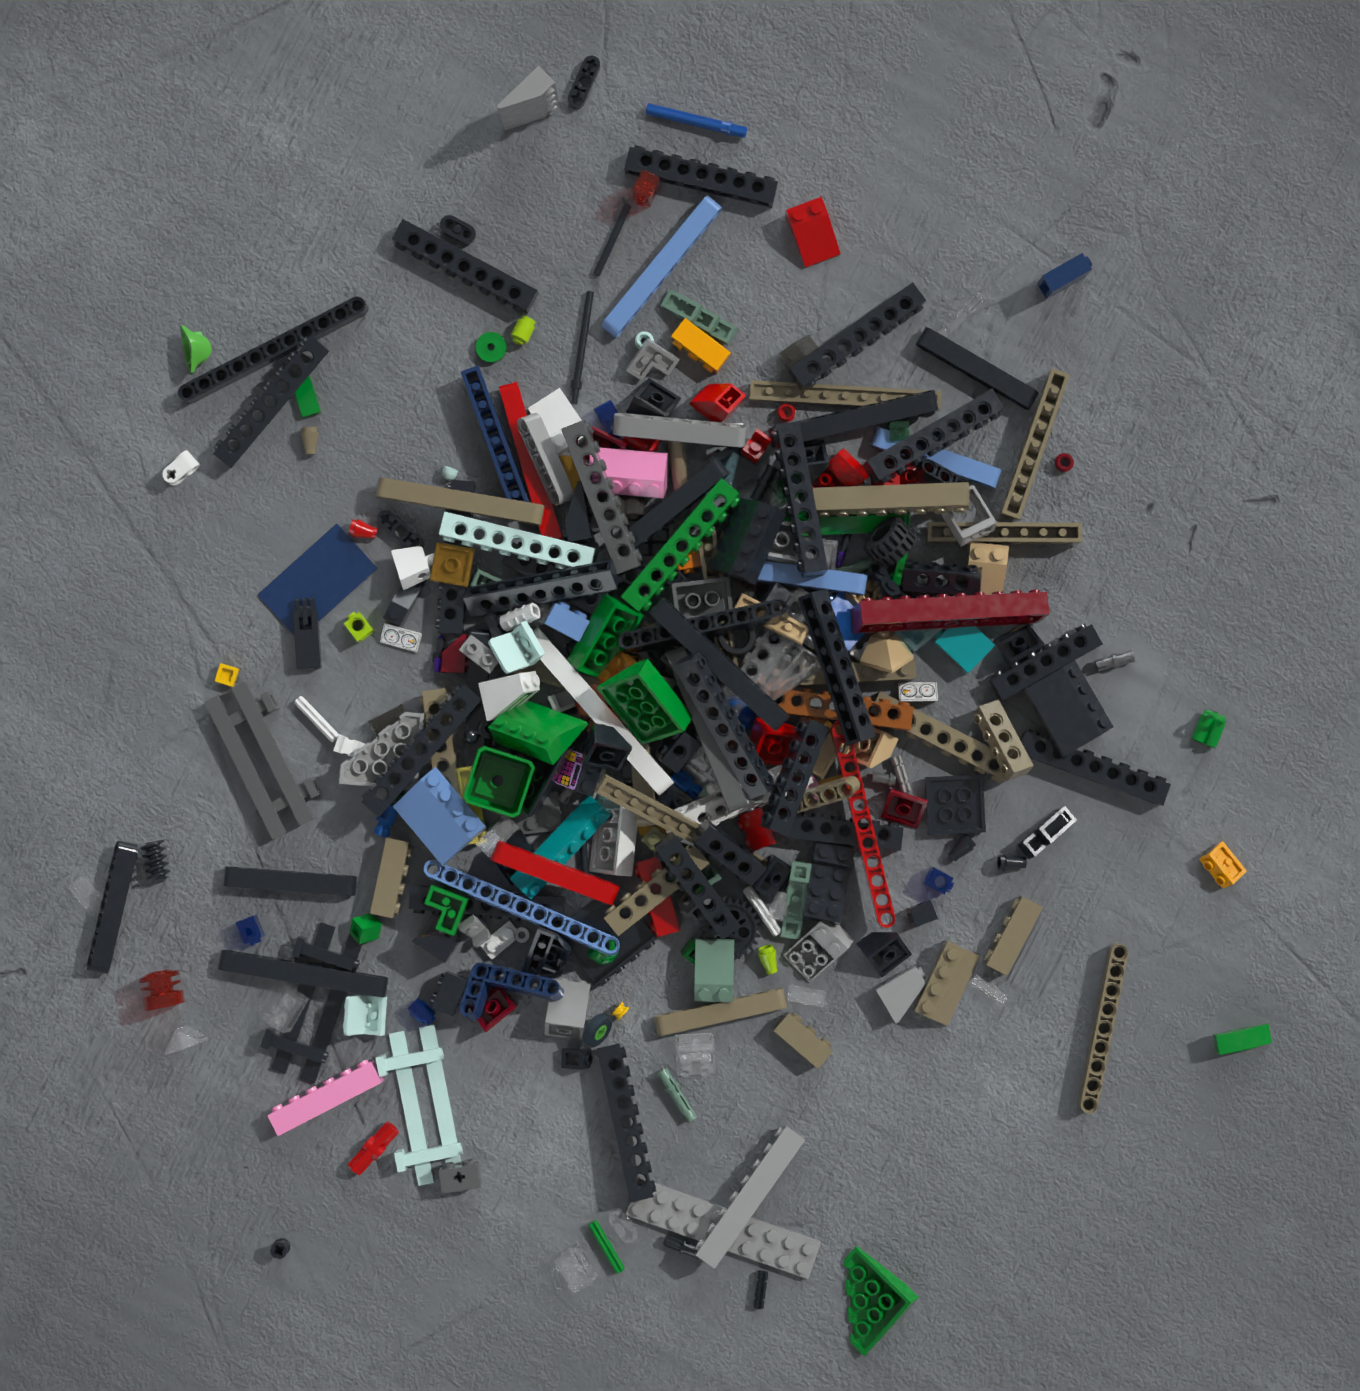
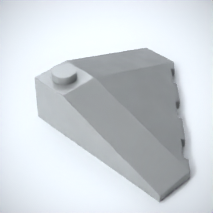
[339,712,424,790]

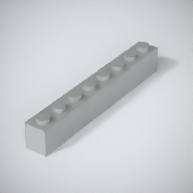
[694,1126,805,1269]

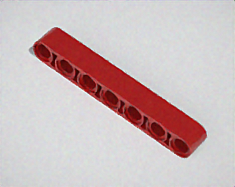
[490,841,620,905]

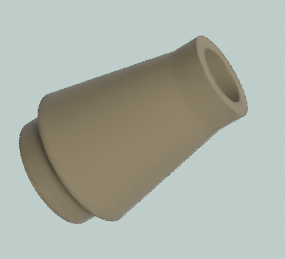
[300,427,319,454]

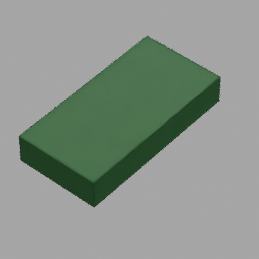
[295,375,321,418]

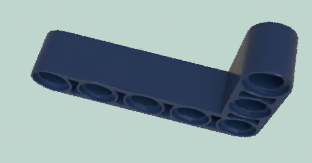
[460,962,564,1021]

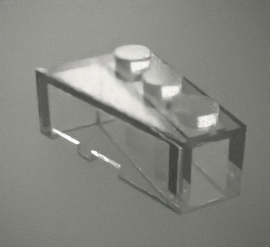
[757,640,821,700]

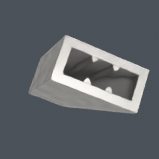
[875,965,926,1023]

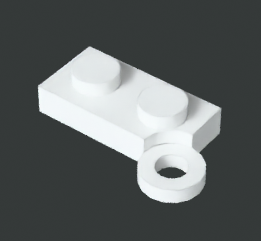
[480,920,530,959]

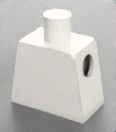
[391,546,434,590]

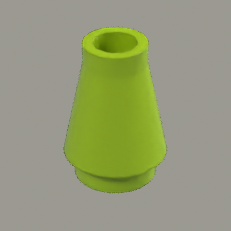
[757,944,778,975]

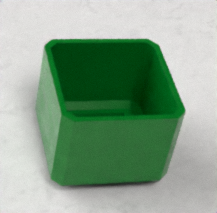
[463,746,535,818]

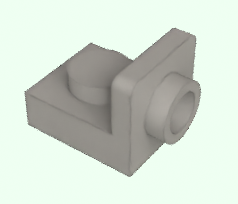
[459,915,491,948]

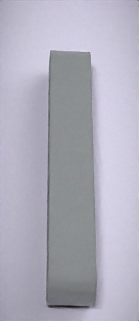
[613,413,747,447]

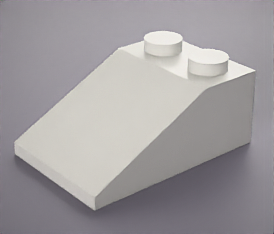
[528,388,585,456]

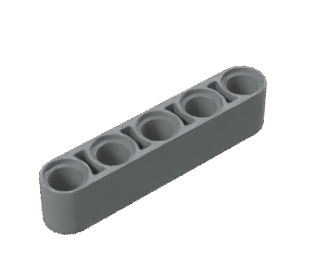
[517,413,574,506]

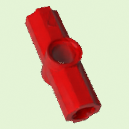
[347,1121,399,1176]

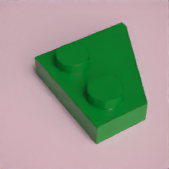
[890,554,907,587]

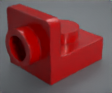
[740,429,772,464]

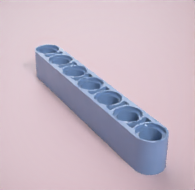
[871,428,1002,489]
[757,561,867,596]

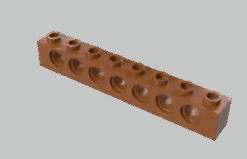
[760,683,914,731]

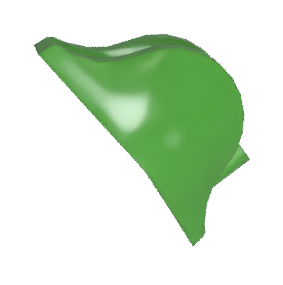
[180,325,211,375]

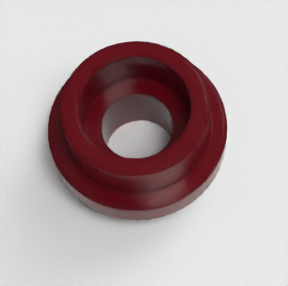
[1054,453,1074,472]

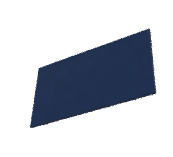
[258,524,378,635]

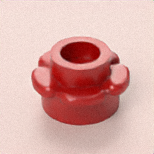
[777,403,796,422]

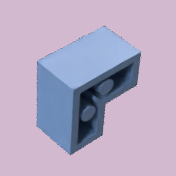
[543,601,590,642]

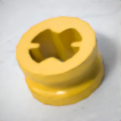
[611,1002,629,1021]

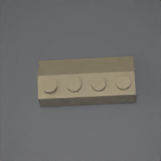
[913,940,980,1026]

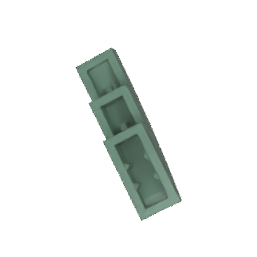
[661,289,738,345]

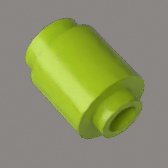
[510,315,536,345]

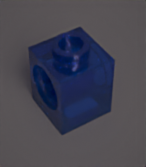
[923,866,954,895]

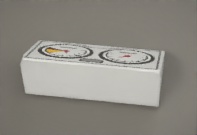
[380,623,422,652]
[898,682,938,702]

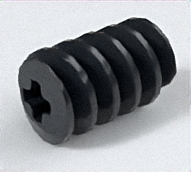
[140,840,170,881]

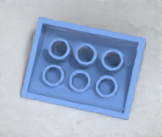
[393,767,487,866]

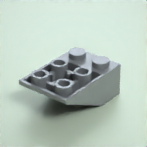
[783,920,854,983]

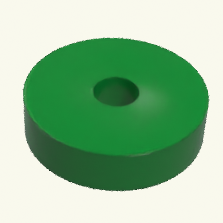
[476,332,507,363]

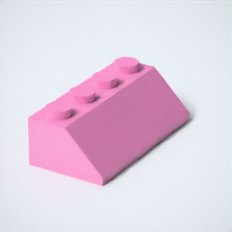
[589,448,668,498]

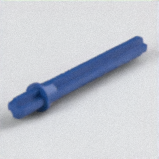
[646,103,747,138]

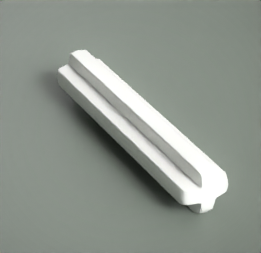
[294,696,339,742]
[743,885,781,937]

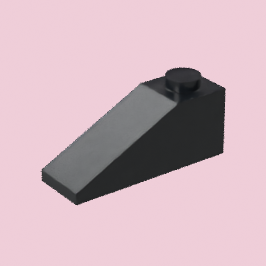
[383,580,427,628]

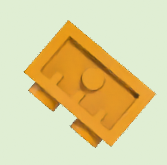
[1199,841,1247,889]

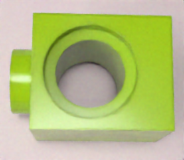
[344,612,375,643]

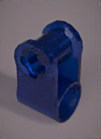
[594,399,621,438]

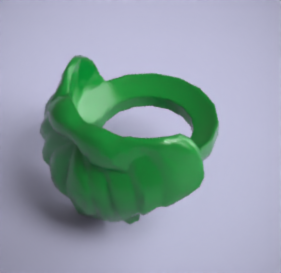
[587,937,619,964]

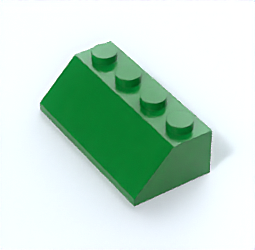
[567,594,644,681]

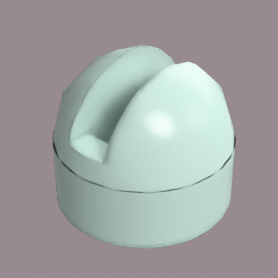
[442,466,458,481]

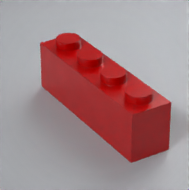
[634,857,680,937]

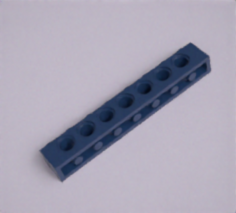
[461,365,529,502]

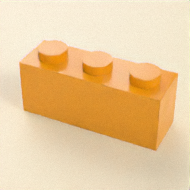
[671,318,731,374]

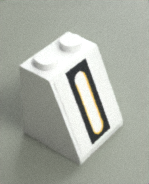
[478,671,540,721]

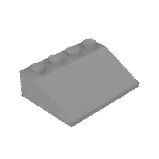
[497,66,559,130]

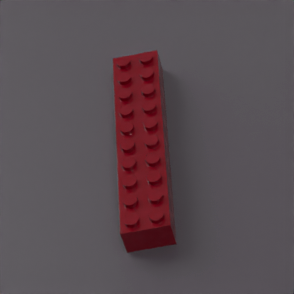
[850,589,1050,634]

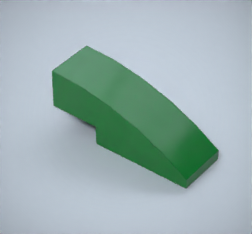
[1213,1023,1272,1055]

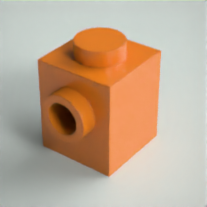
[673,549,702,574]

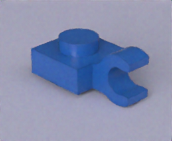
[671,769,703,800]
[374,805,398,838]

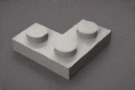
[626,338,679,381]

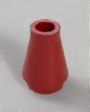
[348,519,378,540]

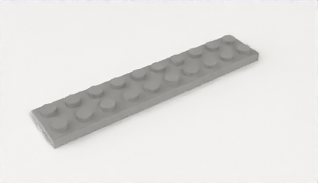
[626,1177,821,1279]

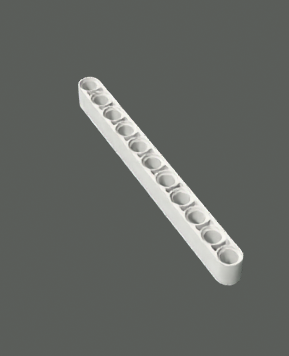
[533,627,674,795]

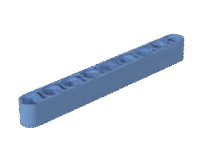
[601,195,723,338]

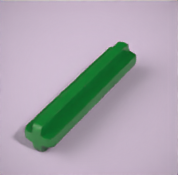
[588,1220,624,1274]

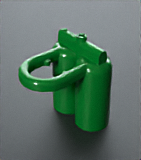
[1191,709,1226,749]

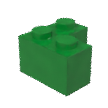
[424,884,470,936]

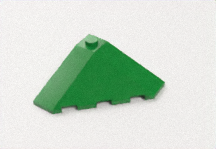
[844,1246,919,1357]

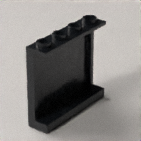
[558,891,656,987]

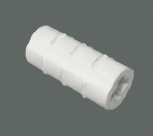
[499,602,540,632]

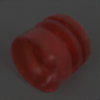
[138,969,185,1011]

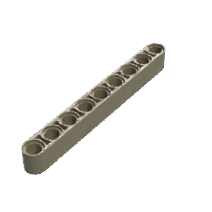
[376,477,544,525]
[1078,943,1128,1114]

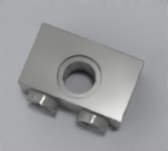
[459,635,499,674]

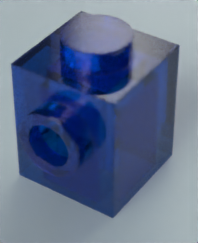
[236,914,265,945]

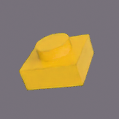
[215,663,240,687]

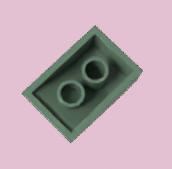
[694,939,734,1002]

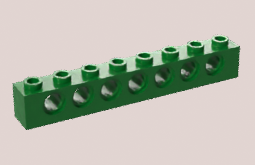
[621,478,740,613]

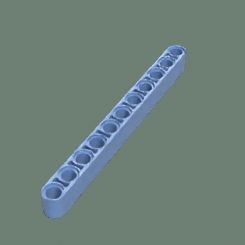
[424,860,620,956]

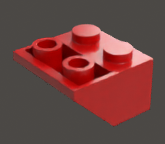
[689,383,746,423]

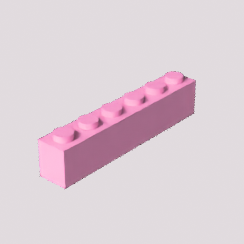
[267,1059,384,1136]

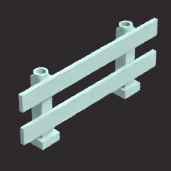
[376,1025,463,1186]

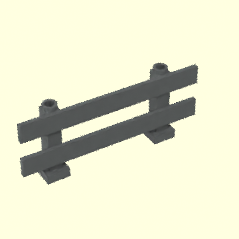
[204,681,322,840]

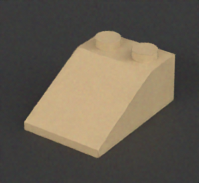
[964,542,1009,596]

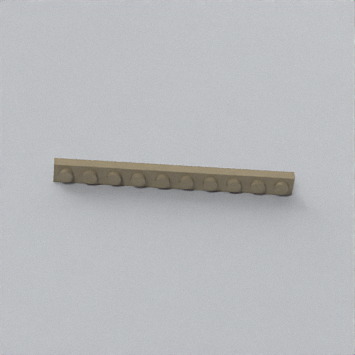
[750,380,942,411]
[595,774,768,867]

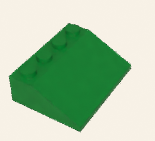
[596,659,693,745]
[488,701,588,765]

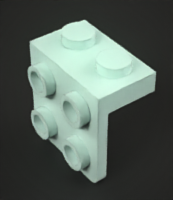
[488,621,545,674]
[343,995,387,1036]

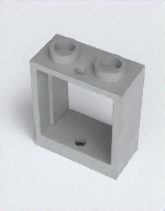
[941,485,997,546]

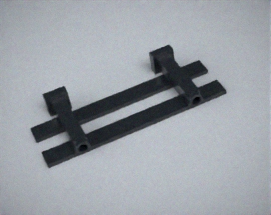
[260,922,362,1083]

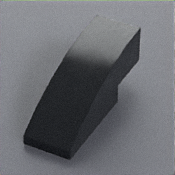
[1017,805,1077,859]

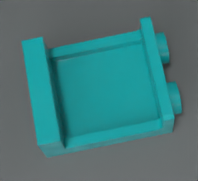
[933,626,995,674]

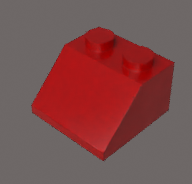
[737,807,776,851]

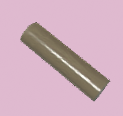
[667,440,693,507]

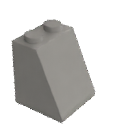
[545,977,591,1040]

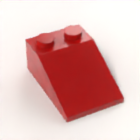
[785,196,841,268]
[749,718,808,765]

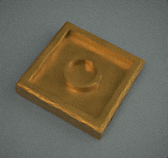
[430,542,475,587]

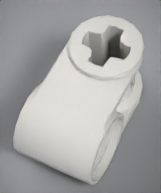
[162,450,200,486]

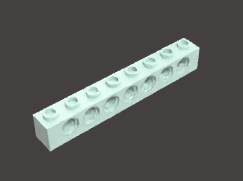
[439,512,596,569]

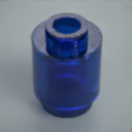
[407,998,436,1026]

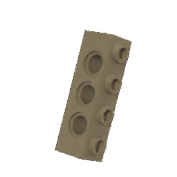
[973,700,1034,780]

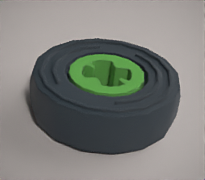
[582,1013,612,1047]

